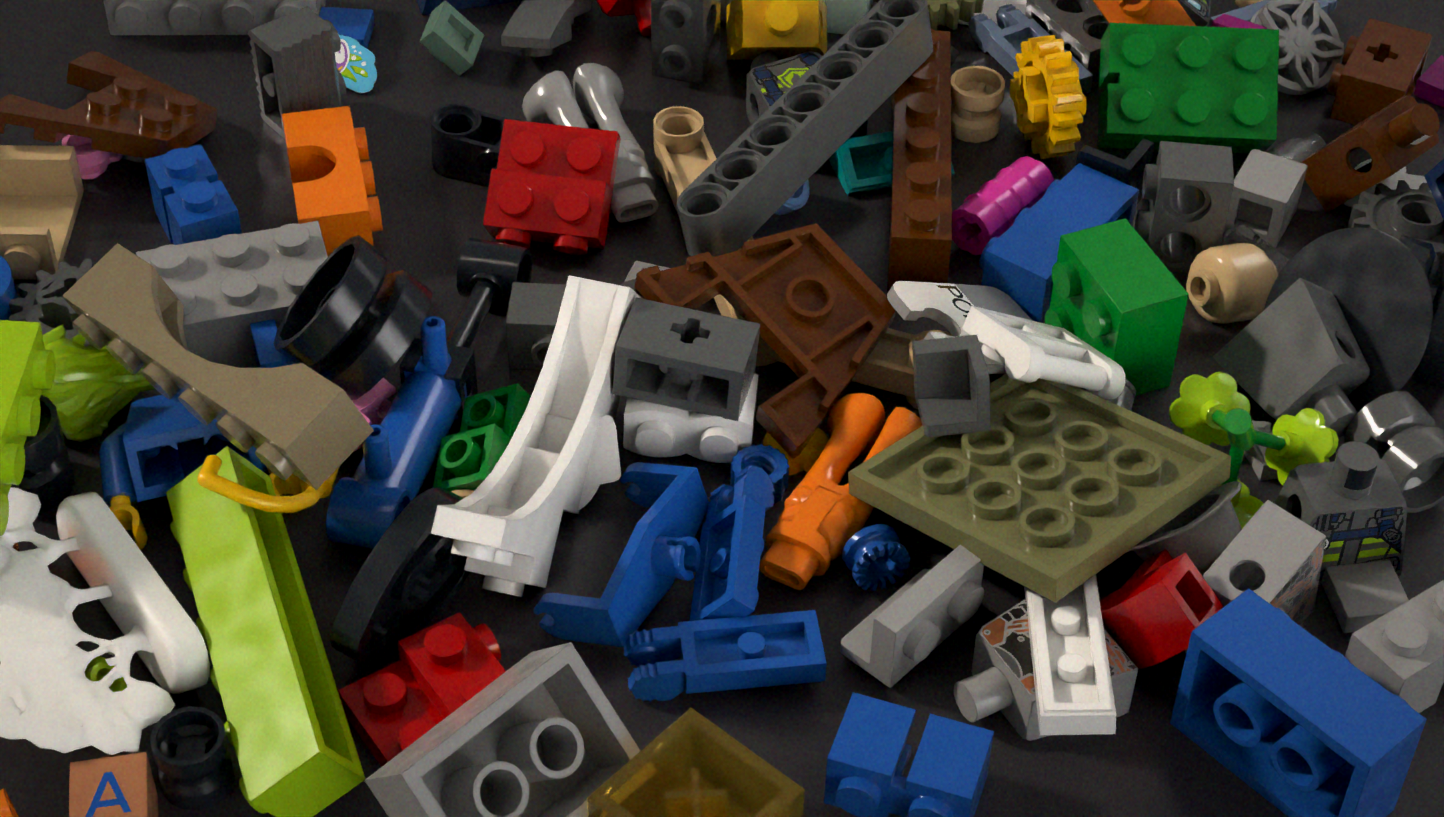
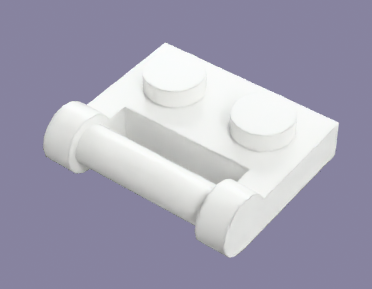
[962,306,1125,401]

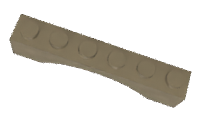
[62,243,374,490]

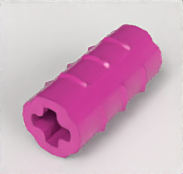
[952,156,1054,255]

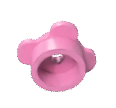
[62,135,123,179]

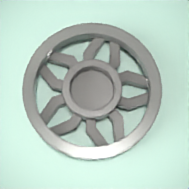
[1250,0,1344,95]

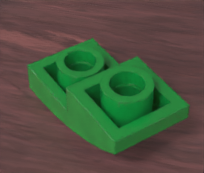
[433,383,531,491]

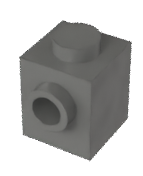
[506,282,566,370]

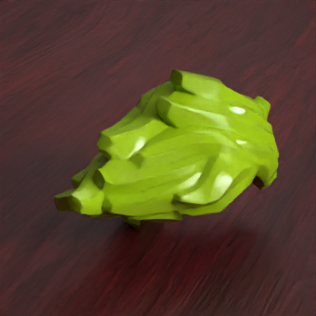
[41,324,155,442]

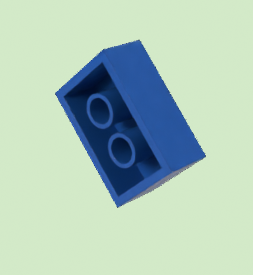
[1170,588,1427,817]

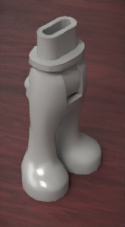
[522,63,659,223]

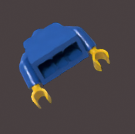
[99,393,306,549]

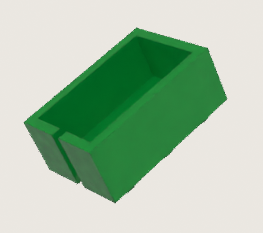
[1097,23,1279,154]

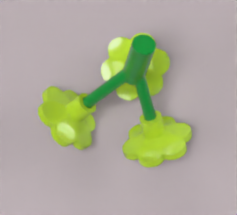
[1168,371,1338,529]

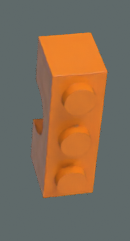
[282,105,383,256]

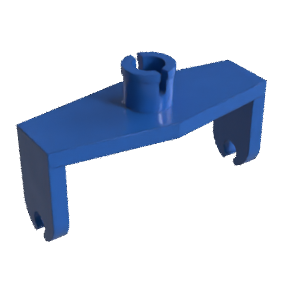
[533,462,709,647]

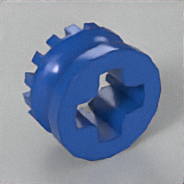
[842,524,911,591]

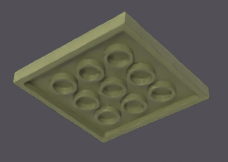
[848,373,1231,603]

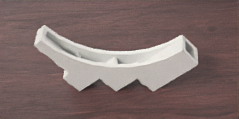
[431,275,643,597]

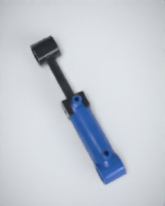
[326,238,533,550]

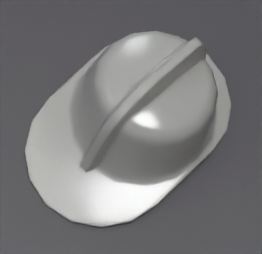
[1126,481,1242,576]

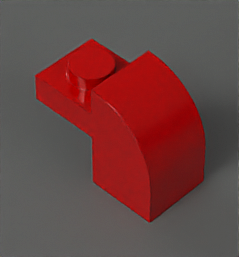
[1100,549,1224,669]

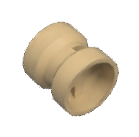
[951,66,1005,143]

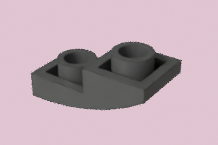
[501,0,592,57]

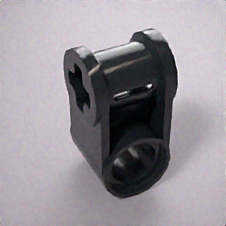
[431,104,521,188]

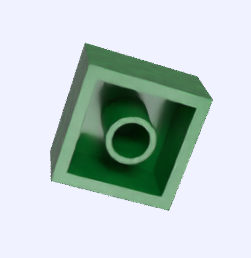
[1045,218,1189,396]

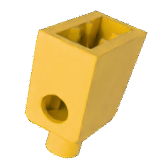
[727,0,827,60]

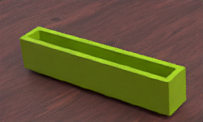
[166,446,365,817]

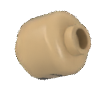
[1186,243,1278,324]

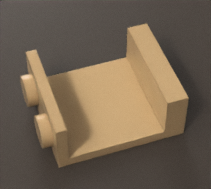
[0,145,84,280]

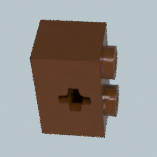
[1327,18,1433,125]

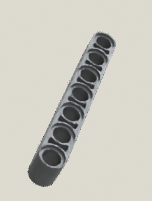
[677,0,933,257]

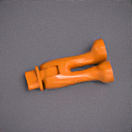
[759,393,922,590]

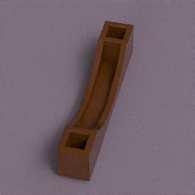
[887,29,952,291]

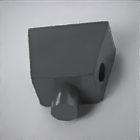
[1213,278,1370,438]

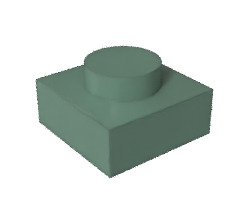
[419,0,484,76]

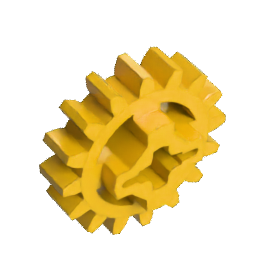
[1009,35,1087,159]

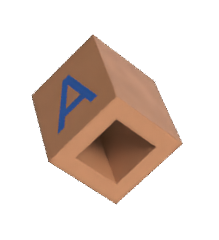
[69,752,158,817]

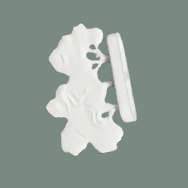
[0,487,210,755]

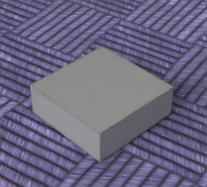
[1321,560,1409,633]

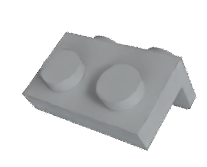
[840,545,985,688]

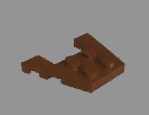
[0,51,218,159]
[634,223,897,459]

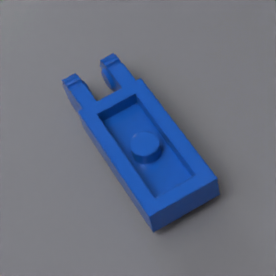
[689,464,775,621]
[623,610,827,702]

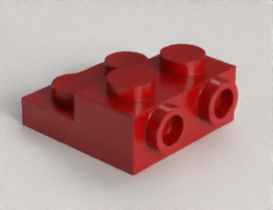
[483,119,621,255]
[338,612,506,767]

